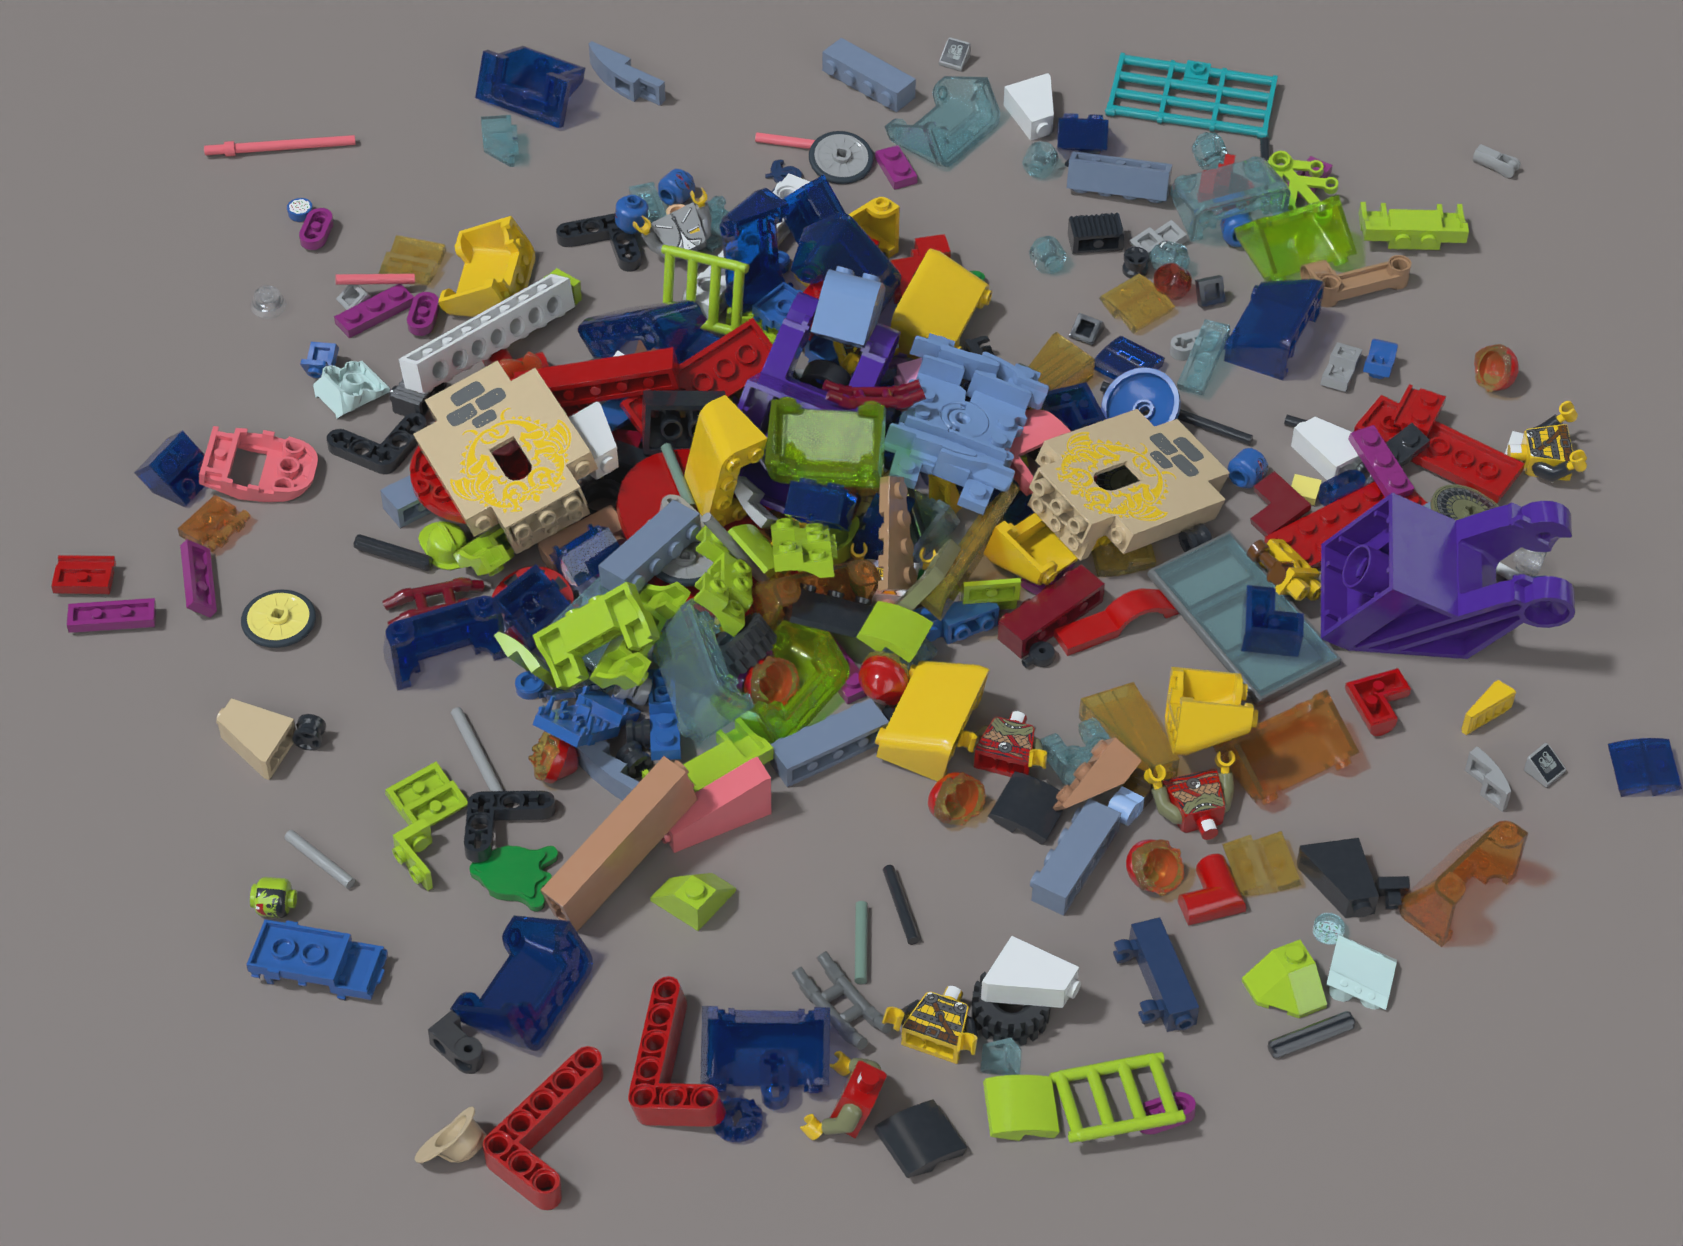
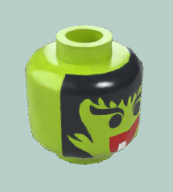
[250,877,297,918]

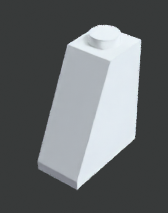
[1004,73,1054,141]
[569,402,619,480]
[1291,417,1362,485]
[981,936,1081,1008]

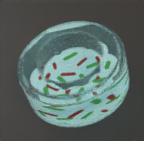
[1313,913,1345,944]

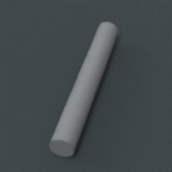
[284,830,355,889]

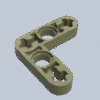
[894,538,961,610]

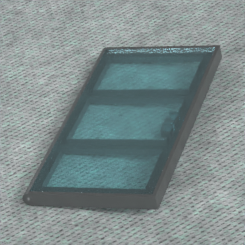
[1147,531,1341,706]

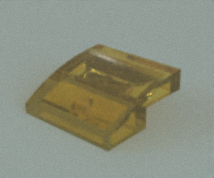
[379,235,447,285]
[1099,274,1175,334]
[1091,541,1156,577]
[1222,831,1301,896]

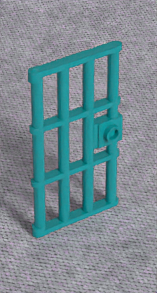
[1105,52,1278,139]

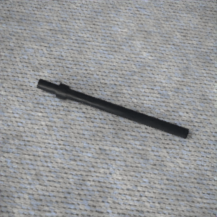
[1100,381,1253,445]

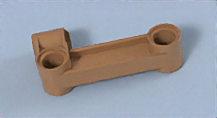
[1300,255,1412,308]

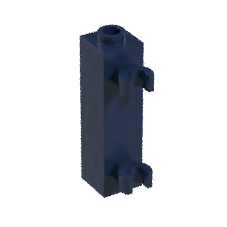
[1113,917,1199,1032]

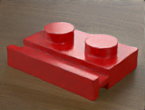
[1389,384,1446,437]
[51,555,116,594]

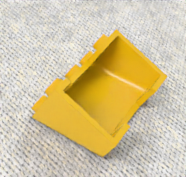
[684,395,768,527]

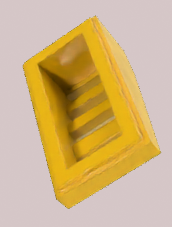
[928,471,962,519]
[1461,680,1516,735]

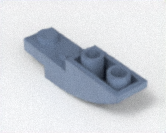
[589,41,666,106]

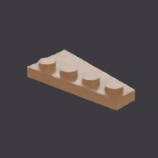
[878,476,917,591]

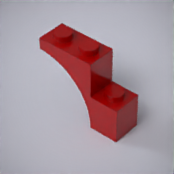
[886,234,951,304]

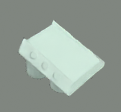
[313,361,390,419]
[1326,934,1397,1010]

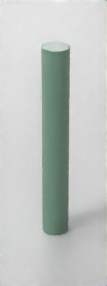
[661,443,696,509]
[855,901,868,985]

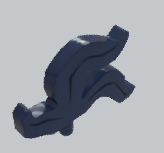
[765,159,802,192]
[538,684,600,700]

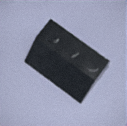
[642,390,726,455]
[784,583,874,638]

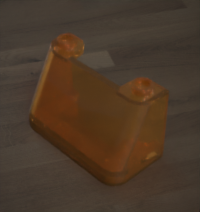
[749,559,882,634]
[1213,689,1360,806]
[1399,821,1528,947]

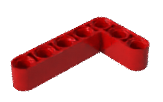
[628,976,726,1127]
[483,1046,604,1210]

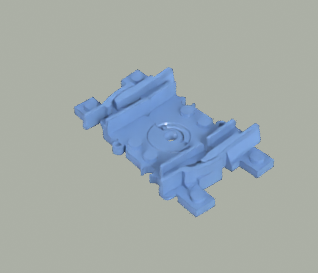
[883,333,1049,515]

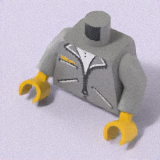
[633,187,712,267]

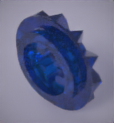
[712,1094,763,1142]

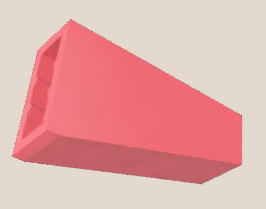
[661,756,771,853]

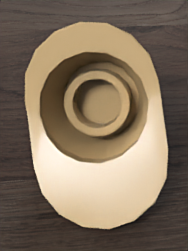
[415,1106,487,1163]

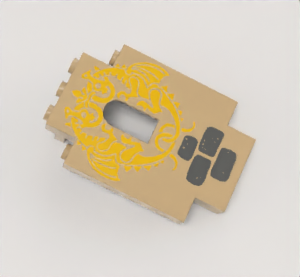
[413,361,598,554]
[1027,409,1230,561]

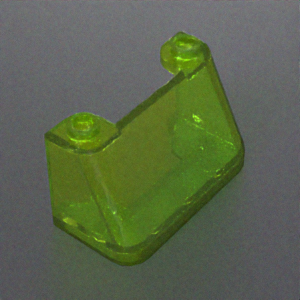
[1234,195,1357,286]
[764,397,886,488]
[711,620,850,744]

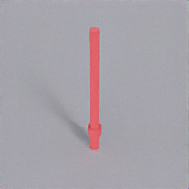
[204,135,356,157]

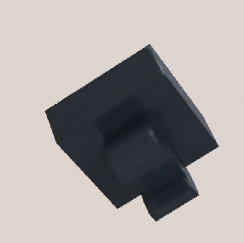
[1195,275,1226,307]
[1375,876,1410,910]

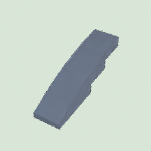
[575,740,639,801]

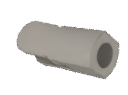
[1473,144,1521,178]

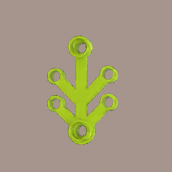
[1267,151,1339,224]

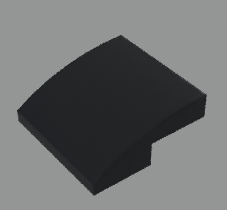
[988,771,1064,845]
[874,1099,967,1178]

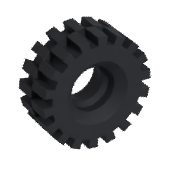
[702,613,777,682]
[971,968,1051,1047]

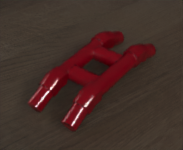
[822,379,926,409]
[382,577,490,632]

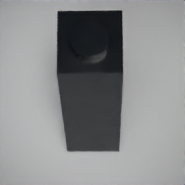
[1296,838,1379,918]

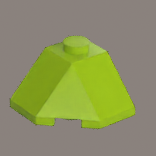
[650,873,736,931]
[1241,939,1327,1018]

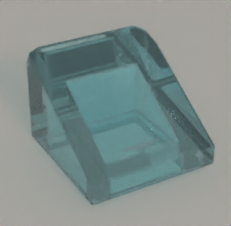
[981,1038,1021,1075]

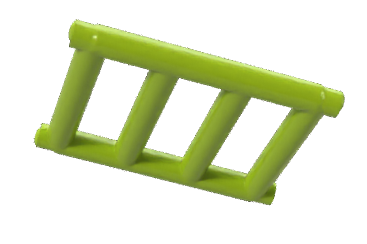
[658,244,749,335]
[1049,1052,1186,1143]

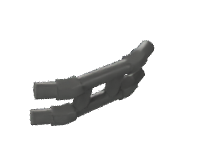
[791,951,893,1050]

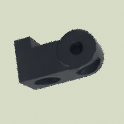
[428,1010,484,1074]

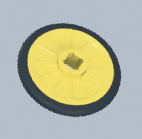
[241,589,316,648]

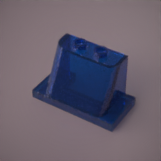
[475,46,586,128]

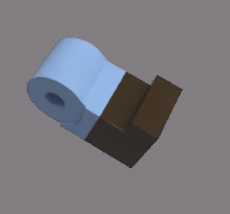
[1108,767,1157,826]

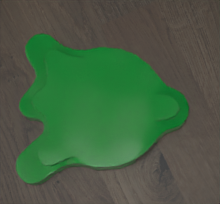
[469,846,558,912]

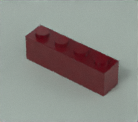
[998,564,1105,659]

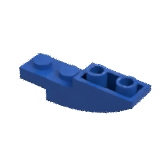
[886,601,999,655]
[648,668,681,760]

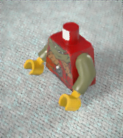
[956,711,1048,777]
[1144,750,1235,840]
[800,1051,887,1140]

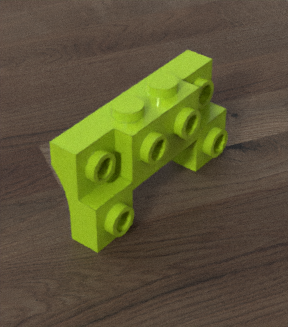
[1358,202,1469,250]
[771,518,838,578]
[453,524,566,577]
[694,525,753,637]
[533,582,660,691]
[589,582,691,690]
[642,717,774,792]

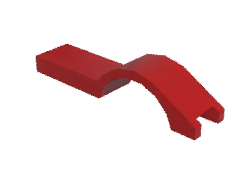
[1054,588,1179,656]

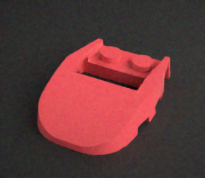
[1009,409,1097,496]
[199,426,318,502]

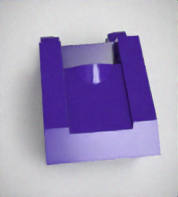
[734,291,901,524]
[1321,493,1575,659]

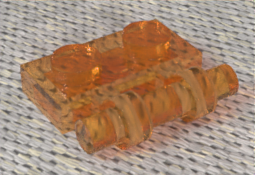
[178,495,251,552]

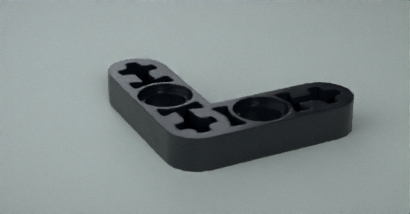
[556,213,641,272]
[327,413,427,475]
[464,791,556,863]

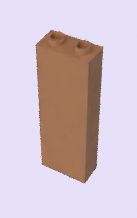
[541,756,698,933]

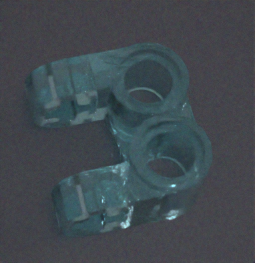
[1041,717,1111,786]

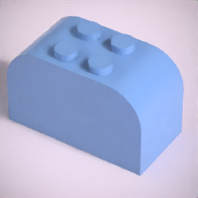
[811,266,885,348]

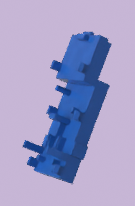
[752,282,840,365]
[532,685,641,747]
[246,919,388,1000]

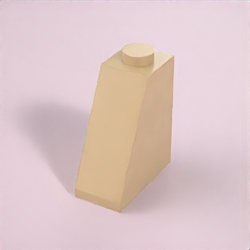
[216,698,296,780]

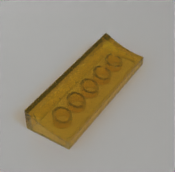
[920,482,1020,621]

